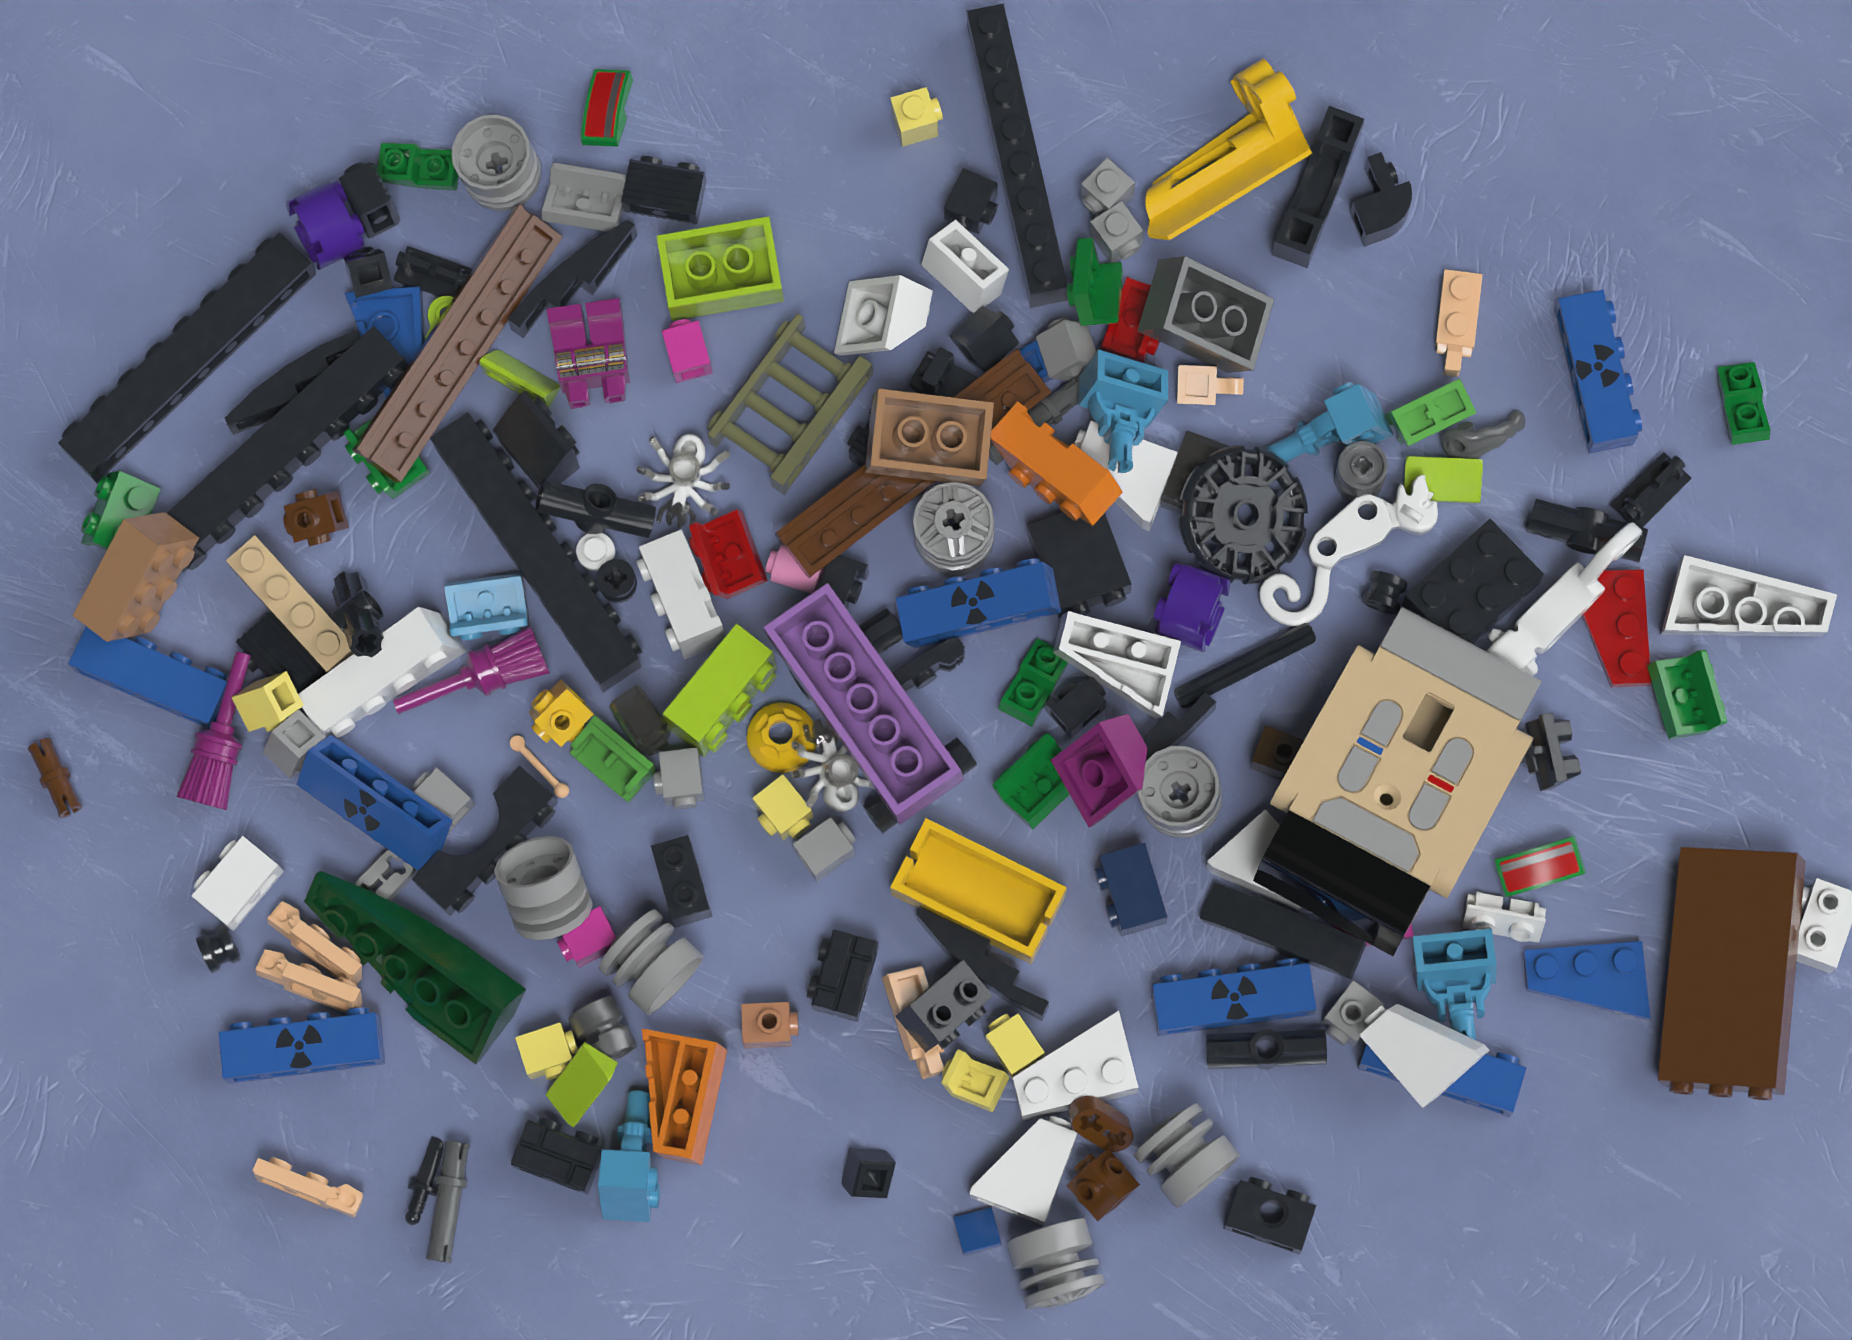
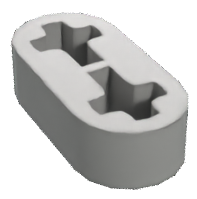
[355,850,416,901]

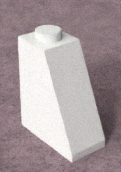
[1074,421,1178,532]
[1206,810,1324,911]
[1359,1004,1490,1108]
[969,1116,1077,1226]

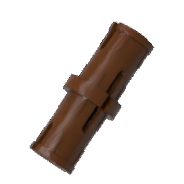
[28,738,83,818]

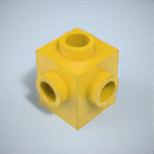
[529,679,594,747]

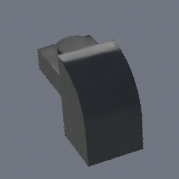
[1350,152,1412,247]
[909,347,978,398]

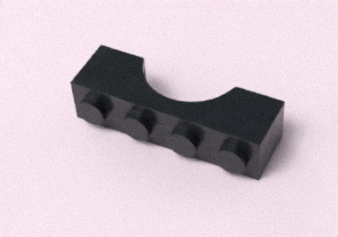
[1272,106,1365,269]
[412,765,557,916]

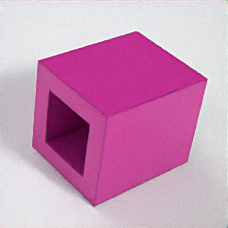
[662,319,713,383]
[556,906,616,968]

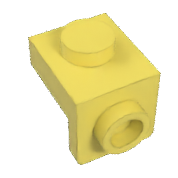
[941,1049,1010,1113]

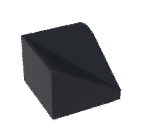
[841,1148,896,1198]

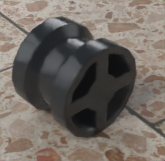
[596,559,637,603]
[1362,571,1408,614]
[196,924,241,973]

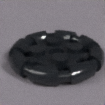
[1178,445,1308,585]

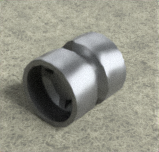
[1334,441,1388,502]
[568,996,638,1061]

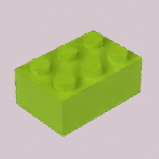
[656,216,784,321]
[663,623,777,757]

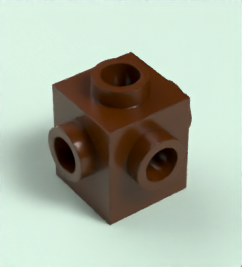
[283,489,349,547]
[1066,1149,1140,1221]

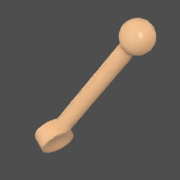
[510,735,569,798]

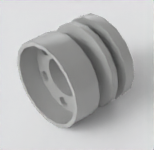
[452,114,541,211]
[913,482,995,576]
[1138,746,1222,838]
[494,836,593,940]
[598,909,704,1016]
[1134,1103,1240,1209]
[1006,1218,1105,1309]

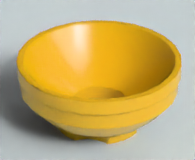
[746,702,817,773]

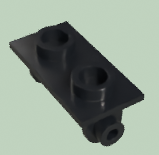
[394,246,473,297]
[1611,452,1692,528]

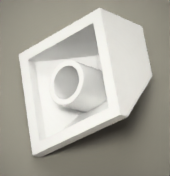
[834,275,933,356]

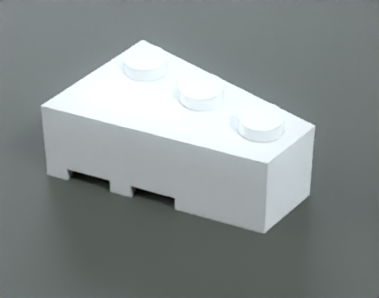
[636,529,726,660]
[1053,611,1181,719]
[1013,1011,1138,1121]

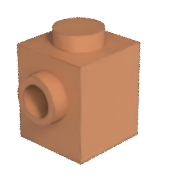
[741,1002,799,1049]

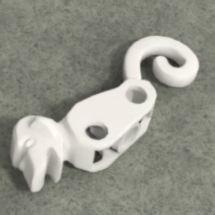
[1259,475,1438,627]
[1487,523,1642,676]

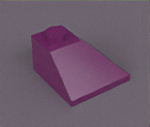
[1051,714,1147,828]

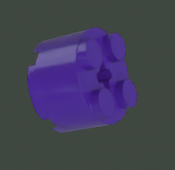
[286,180,365,270]
[1154,563,1230,653]

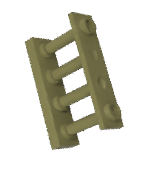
[707,313,873,495]

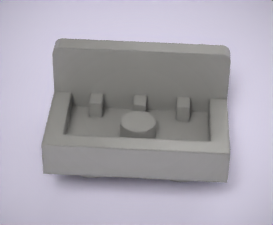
[542,163,626,232]

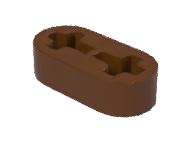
[1068,1096,1134,1152]

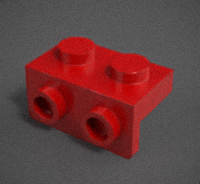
[1101,277,1160,363]
[689,509,768,599]

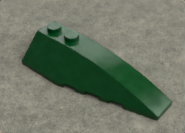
[304,871,526,1065]

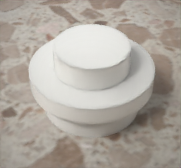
[576,533,615,571]

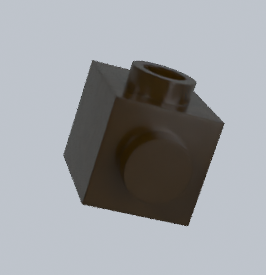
[1250,725,1304,780]

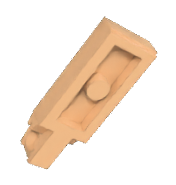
[1435,270,1483,377]
[267,901,362,985]
[255,949,363,1013]
[882,966,944,1080]
[252,1157,364,1218]

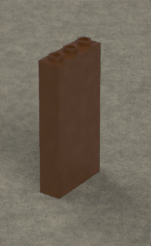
[1658,847,1806,1100]

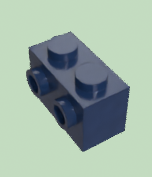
[1094,843,1168,937]

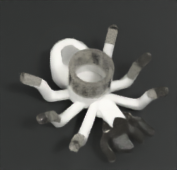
[636,434,731,528]
[791,719,874,812]

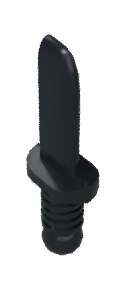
[405,1137,443,1225]

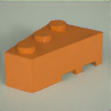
[990,401,1123,526]
[642,1028,727,1166]

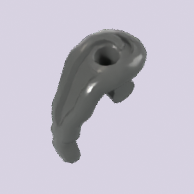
[1441,411,1525,459]

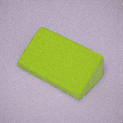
[479,350,561,408]
[1403,456,1483,504]
[545,1042,618,1128]

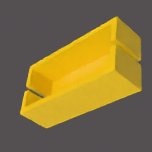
[890,818,1067,965]

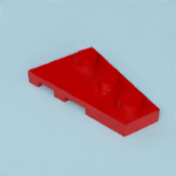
[1581,569,1651,687]

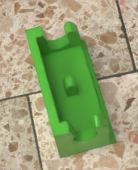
[1385,378,1477,447]
[570,715,657,804]

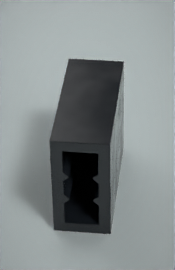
[1027,512,1132,618]

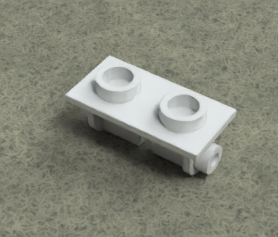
[1462,891,1546,943]

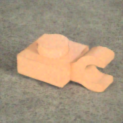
[1177,364,1244,405]

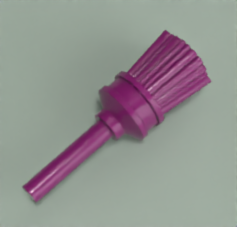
[393,625,550,714]
[176,652,251,811]

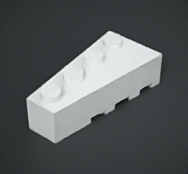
[1661,555,1837,637]
[298,607,467,738]

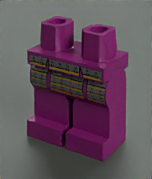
[546,298,630,409]

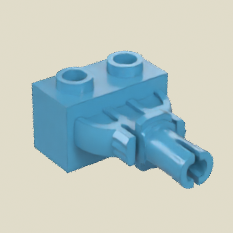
[1079,350,1168,473]
[1266,383,1394,462]
[1413,929,1497,1041]
[598,1091,660,1222]

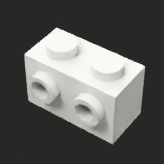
[921,220,1009,314]
[192,836,284,931]
[1797,878,1852,974]

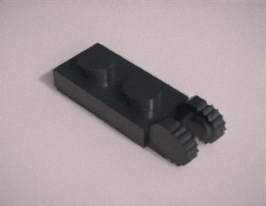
[892,637,965,692]

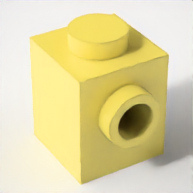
[890,87,943,147]
[231,671,304,732]
[752,774,813,841]
[985,1013,1045,1079]
[515,1022,579,1080]

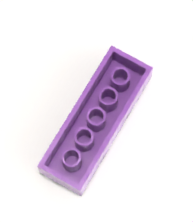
[763,583,964,825]

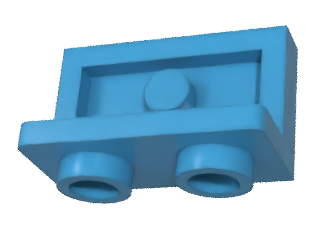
[444,572,529,640]

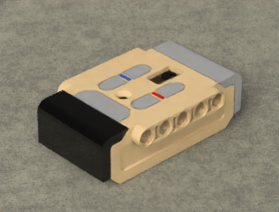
[1253,607,1542,956]

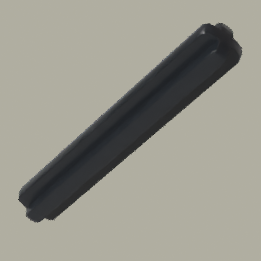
[1174,623,1316,708]

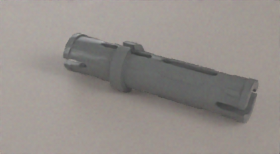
[989,378,1079,465]
[426,1141,470,1263]

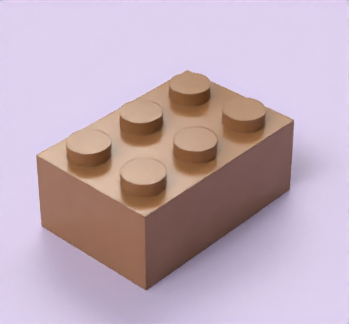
[865,389,994,486]
[72,512,199,642]

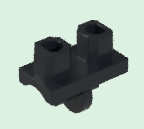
[1521,713,1581,791]

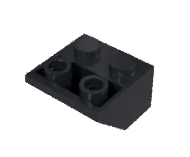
[493,391,580,489]

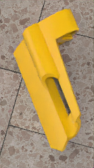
[1145,58,1312,240]

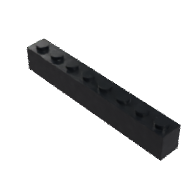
[967,3,1068,308]
[58,232,316,484]
[167,326,409,573]
[430,413,643,693]

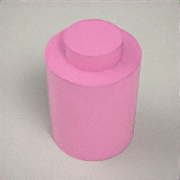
[766,545,825,594]

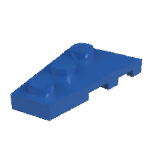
[344,286,424,398]
[1523,941,1651,1021]

